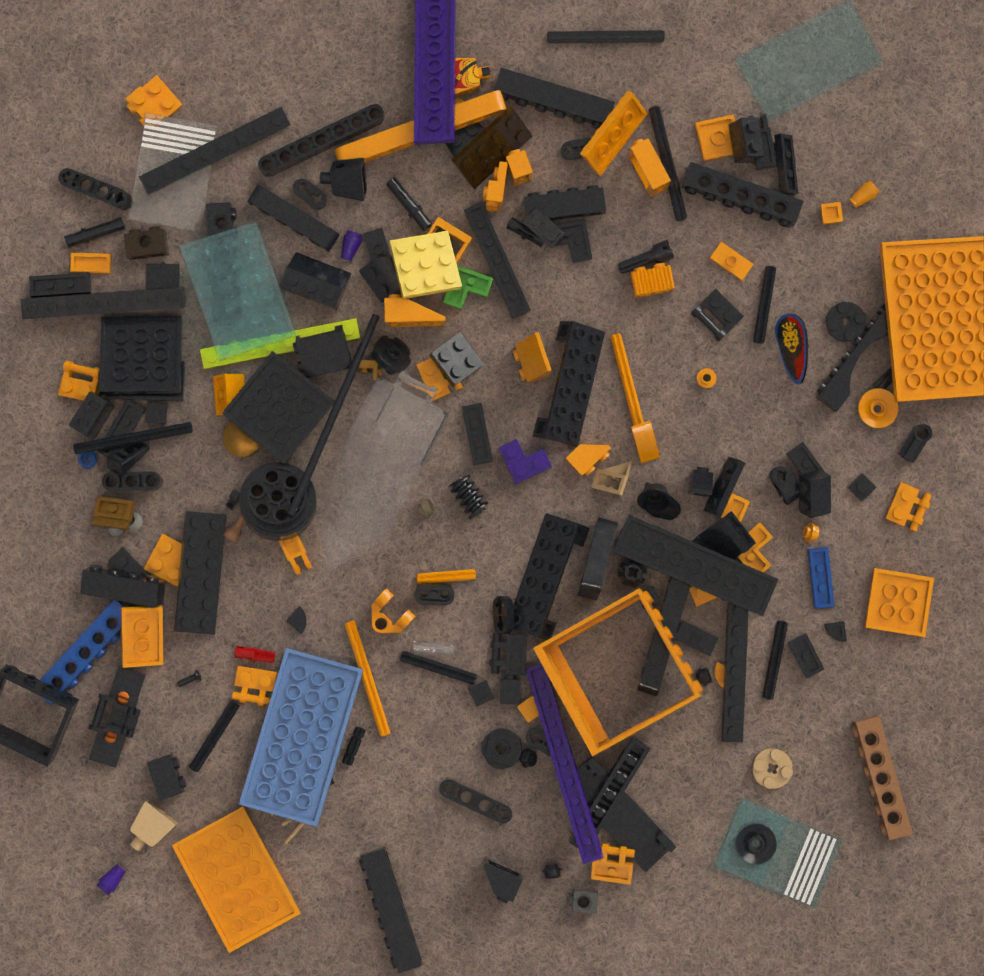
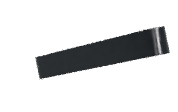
[258,104,385,177]
[637,577,690,696]

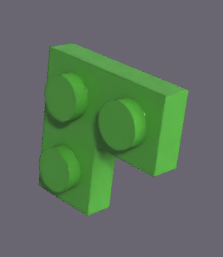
[443,266,494,310]

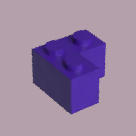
[498,439,552,485]

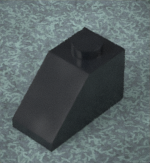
[688,467,713,497]

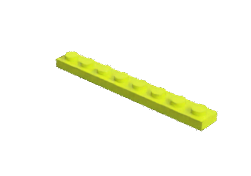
[200,318,360,369]

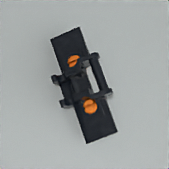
[88,667,146,768]

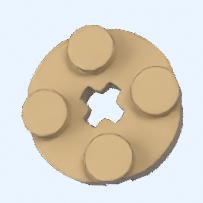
[752,748,793,789]

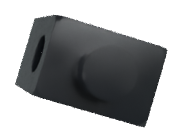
[320,158,367,201]

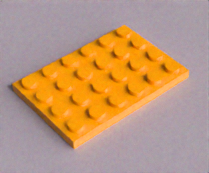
[172,806,301,953]

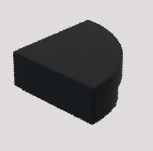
[226,489,240,510]
[287,606,307,634]
[824,621,847,641]

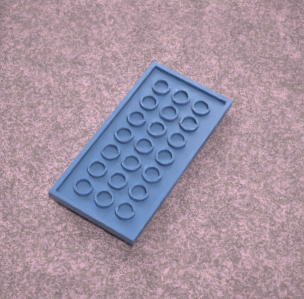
[239,648,363,827]

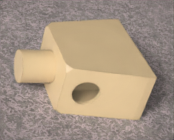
[130,800,178,851]

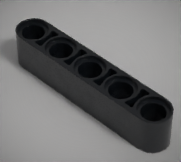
[247,184,340,252]

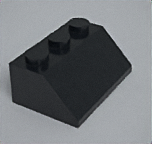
[280,252,352,310]

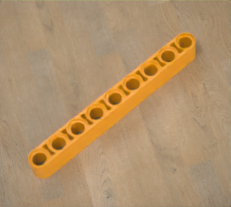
[334,90,507,163]

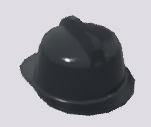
[637,482,681,520]

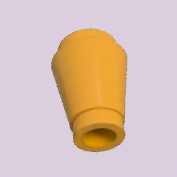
[849,180,880,208]

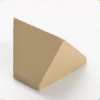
[591,461,632,497]

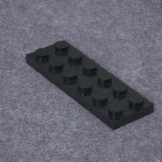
[174,511,226,635]

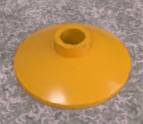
[858,388,898,428]

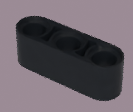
[102,471,163,491]

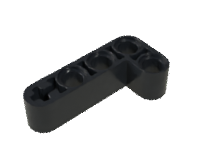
[577,517,618,601]

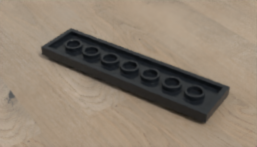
[613,515,779,617]

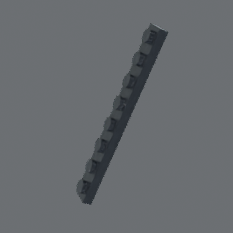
[139,107,291,195]
[721,602,749,742]

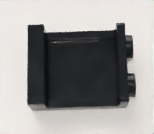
[293,325,352,378]
[69,392,115,439]
[692,511,756,560]

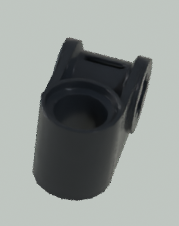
[769,467,799,505]

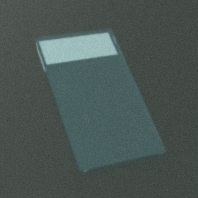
[735,0,883,121]

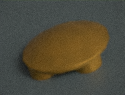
[223,422,261,458]

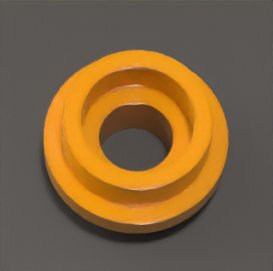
[696,368,717,388]
[802,523,819,543]

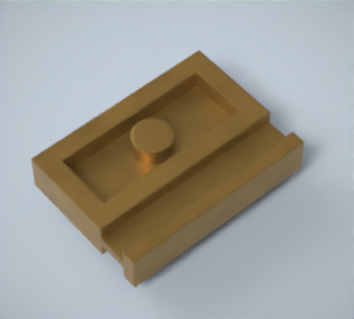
[91,496,136,531]

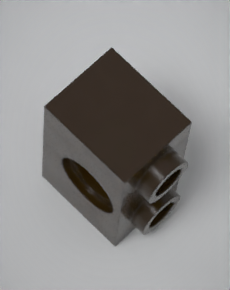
[124,226,169,260]

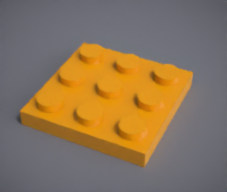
[864,568,934,637]

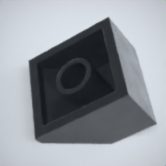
[484,858,523,903]

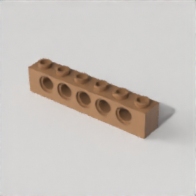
[851,715,913,841]

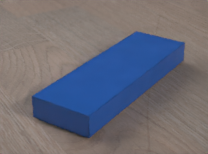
[808,547,835,609]

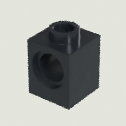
[500,675,520,704]

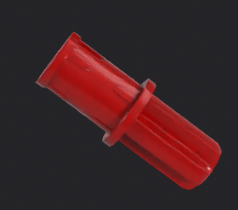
[234,645,276,663]

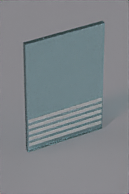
[714,799,842,908]

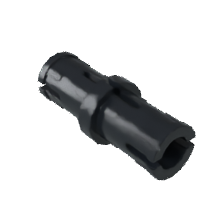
[506,217,544,247]

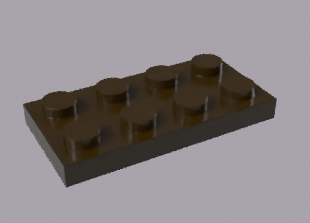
[451,107,532,189]

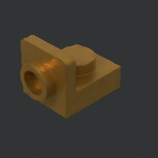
[357,360,382,382]

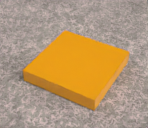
[695,114,735,162]

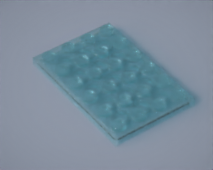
[179,222,296,361]

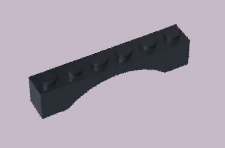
[816,304,888,412]

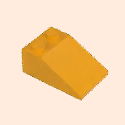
[384,294,446,327]
[512,332,551,384]

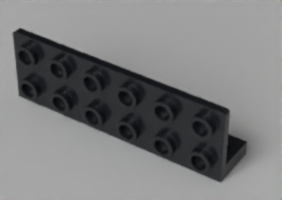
[533,321,605,447]
[513,513,590,640]
[578,756,676,872]

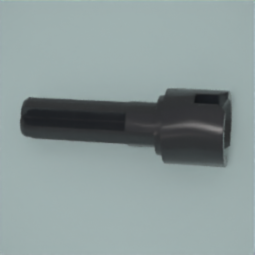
[618,240,674,274]

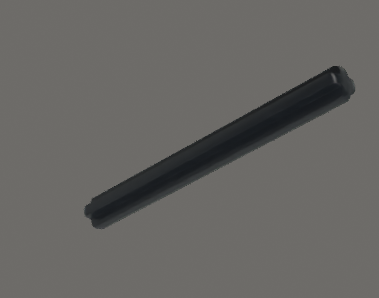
[547,30,665,44]
[649,106,687,221]
[73,422,193,454]

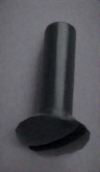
[177,670,202,687]

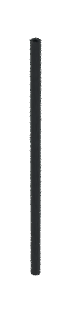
[287,314,380,517]

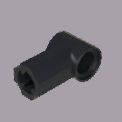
[898,424,933,463]

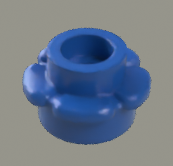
[78,451,97,469]

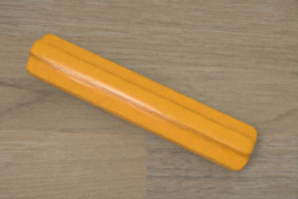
[417,569,476,584]

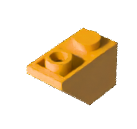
[565,444,611,477]

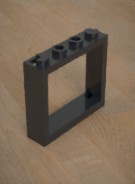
[0,664,79,767]

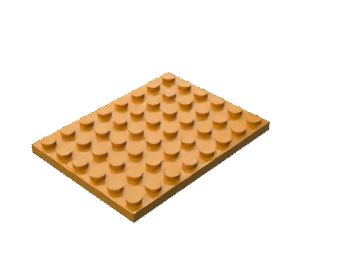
[879,236,984,402]

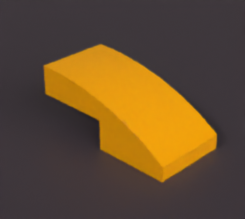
[631,420,660,464]

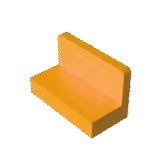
[213,373,245,416]

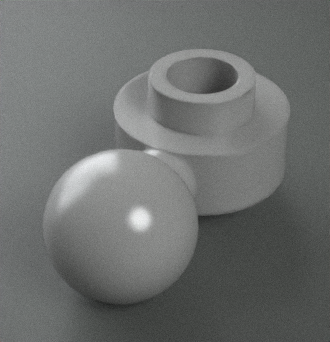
[108,512,143,537]

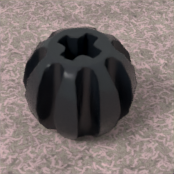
[617,558,647,588]

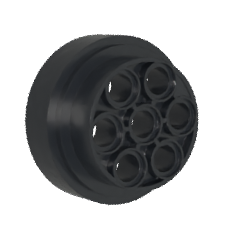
[239,462,317,541]

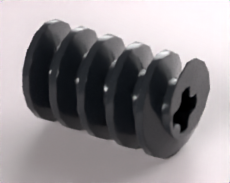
[448,474,488,520]

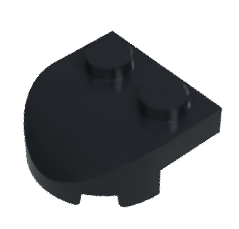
[359,253,400,303]

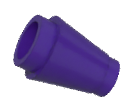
[341,230,363,261]
[97,864,126,895]

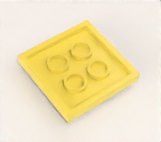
[389,231,462,299]

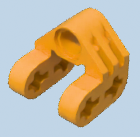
[371,588,416,633]

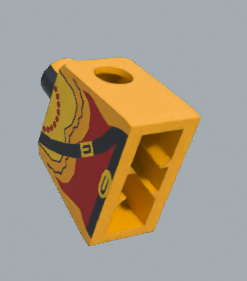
[455,58,491,98]

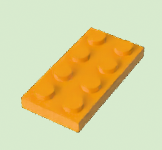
[580,91,647,176]

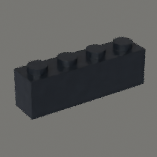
[524,185,606,221]
[80,565,166,608]

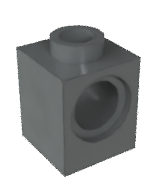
[568,889,599,914]

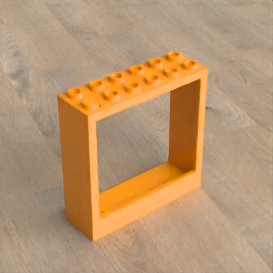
[533,588,704,756]

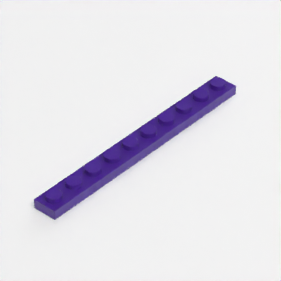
[526,664,604,864]

